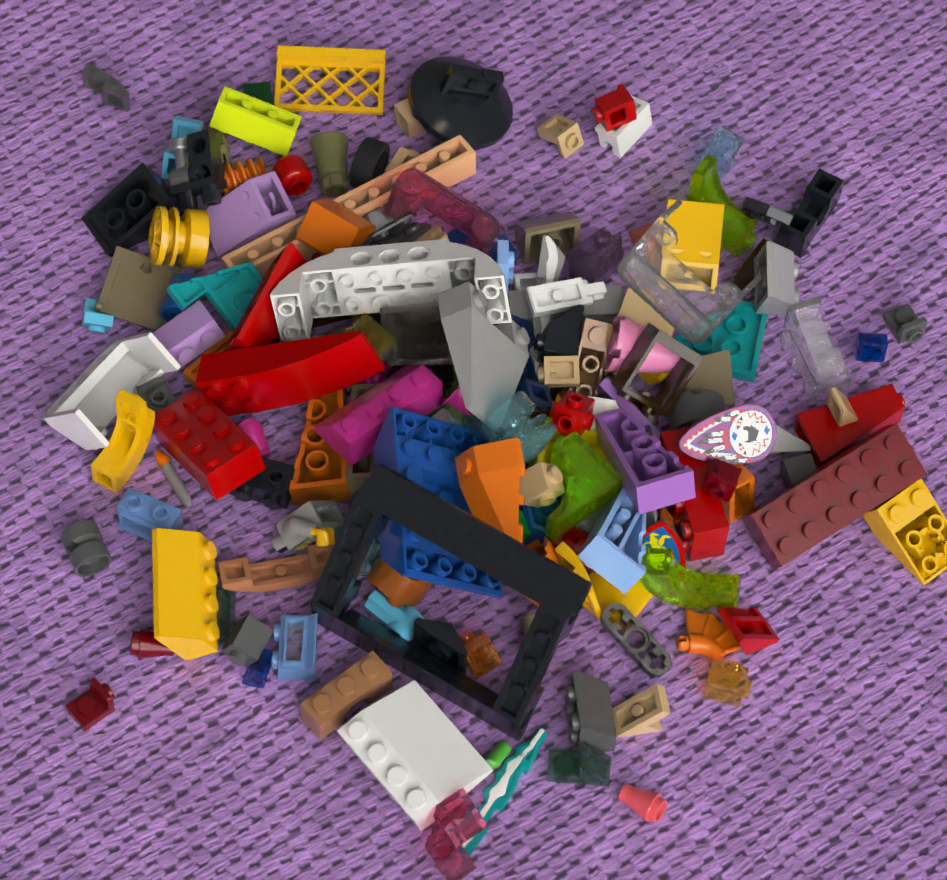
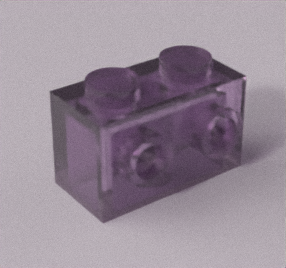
[568,230,624,284]

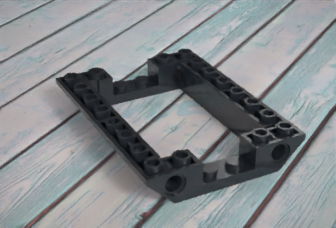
[310,463,593,741]

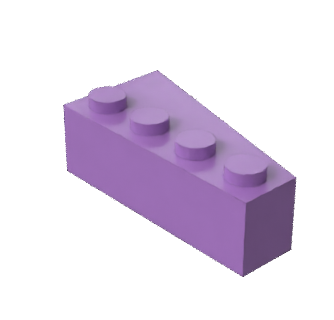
[595,407,696,515]

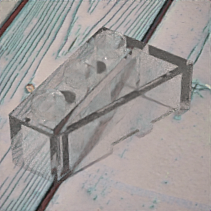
[780,296,851,404]

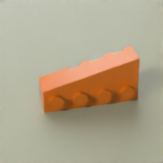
[289,388,352,506]

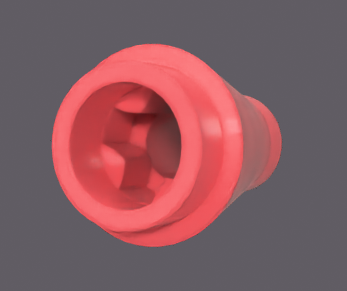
[618,783,667,823]

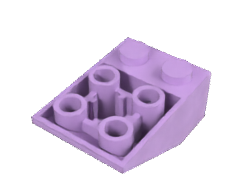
[206,171,296,260]

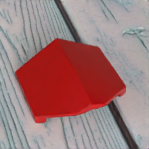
[717,606,779,655]

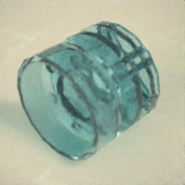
[478,391,558,463]

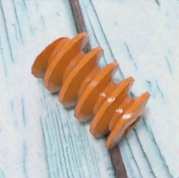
[221,156,266,196]

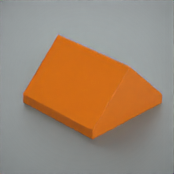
[296,198,376,256]

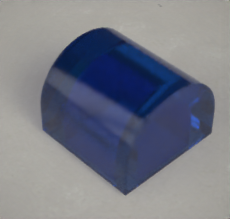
[855,332,888,363]

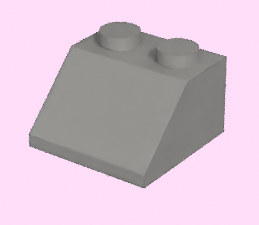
[754,241,799,315]

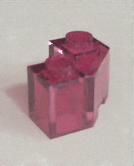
[425,788,489,880]

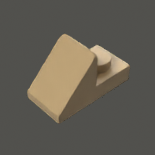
[612,683,671,737]

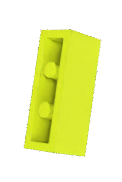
[209,86,302,156]

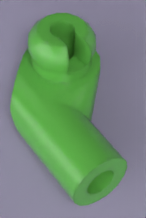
[484,741,511,769]

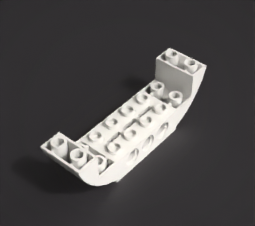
[270,239,512,342]

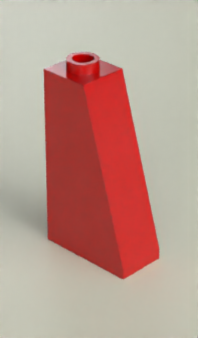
[794,384,905,468]

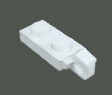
[525,277,607,318]

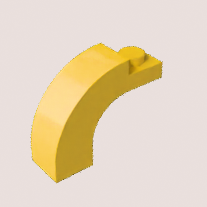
[91,389,155,494]

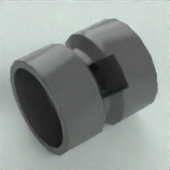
[60,520,112,577]

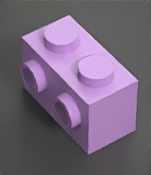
[153,300,226,370]

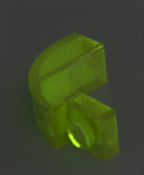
[640,548,741,611]

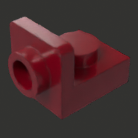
[701,457,742,503]
[65,677,115,732]

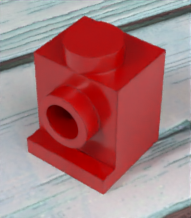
[591,83,637,132]

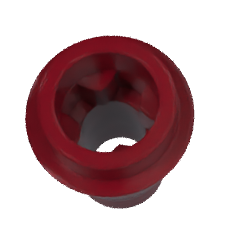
[130,628,174,659]

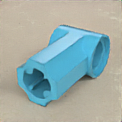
[364,590,424,642]

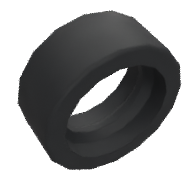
[349,137,390,188]

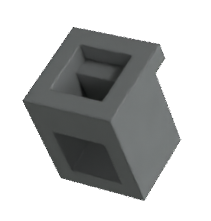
[136,375,176,414]

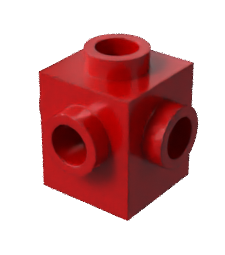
[550,390,595,439]

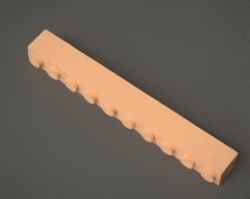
[221,135,476,277]

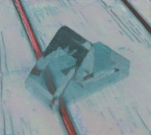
[692,125,745,187]

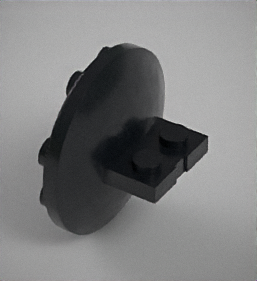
[407,56,513,150]

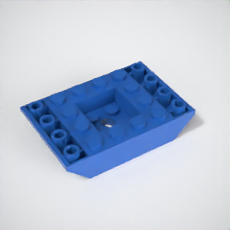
[373,407,503,599]

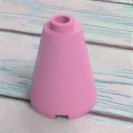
[604,315,681,373]

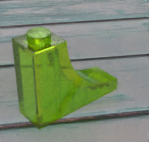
[687,154,757,257]
[545,431,623,541]

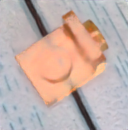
[460,630,503,679]

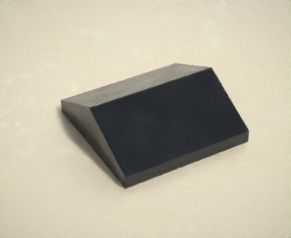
[413,618,467,675]

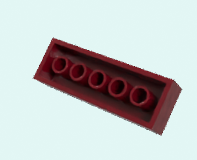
[741,423,927,568]

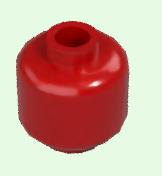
[272,155,313,196]

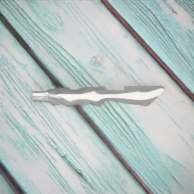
[530,235,566,380]

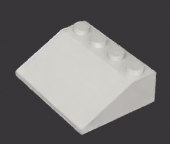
[337,680,494,831]

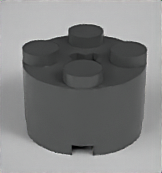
[668,389,726,430]

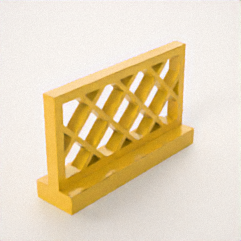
[274,45,386,115]

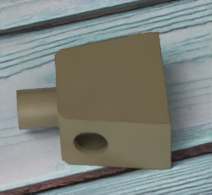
[667,349,735,408]

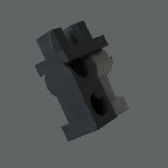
[168,129,227,211]

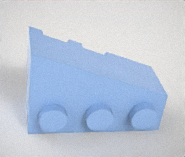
[578,488,646,594]

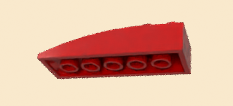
[196,330,385,416]

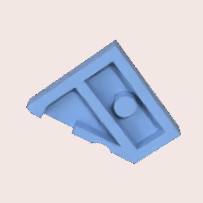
[496,240,515,295]

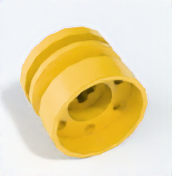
[148,206,210,269]

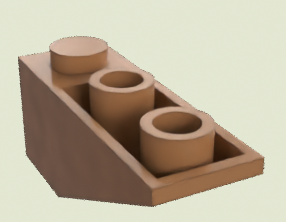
[567,317,614,397]

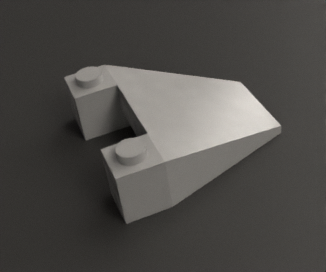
[437,281,530,432]

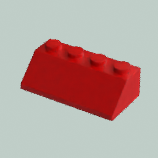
[223,242,307,351]

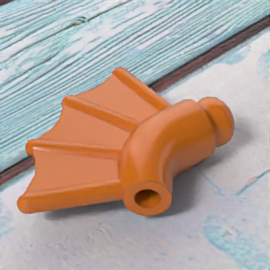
[676,608,742,664]

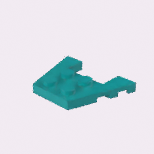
[166,262,263,332]

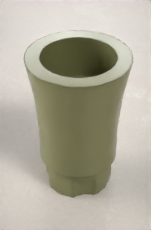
[310,131,349,197]

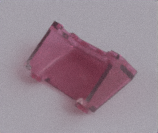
[384,168,505,257]

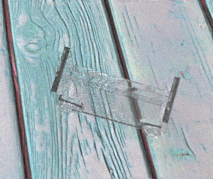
[618,199,763,344]

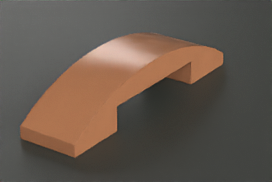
[218,541,336,592]

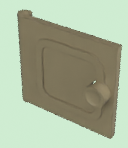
[95,246,182,331]

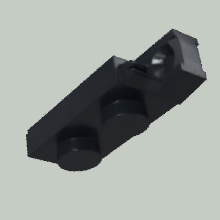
[739,197,793,227]

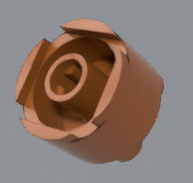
[367,554,434,608]

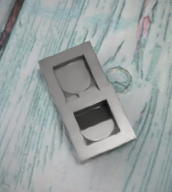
[82,64,131,112]

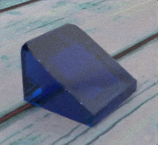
[242,648,272,689]

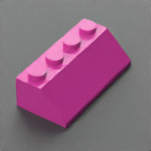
[314,364,443,466]

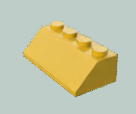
[152,528,220,660]

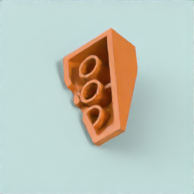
[454,438,525,543]

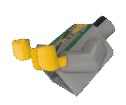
[272,500,345,553]

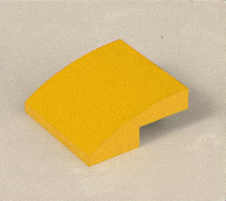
[554,541,602,619]
[583,572,660,630]

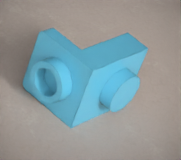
[81,298,114,334]

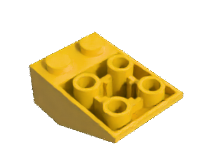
[659,199,724,293]
[862,479,947,586]

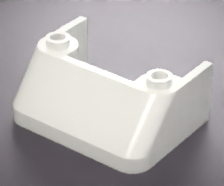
[42,332,181,450]

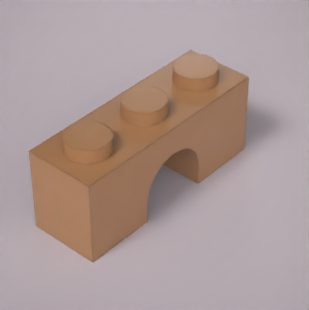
[300,650,392,740]

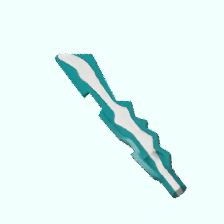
[448,728,548,870]

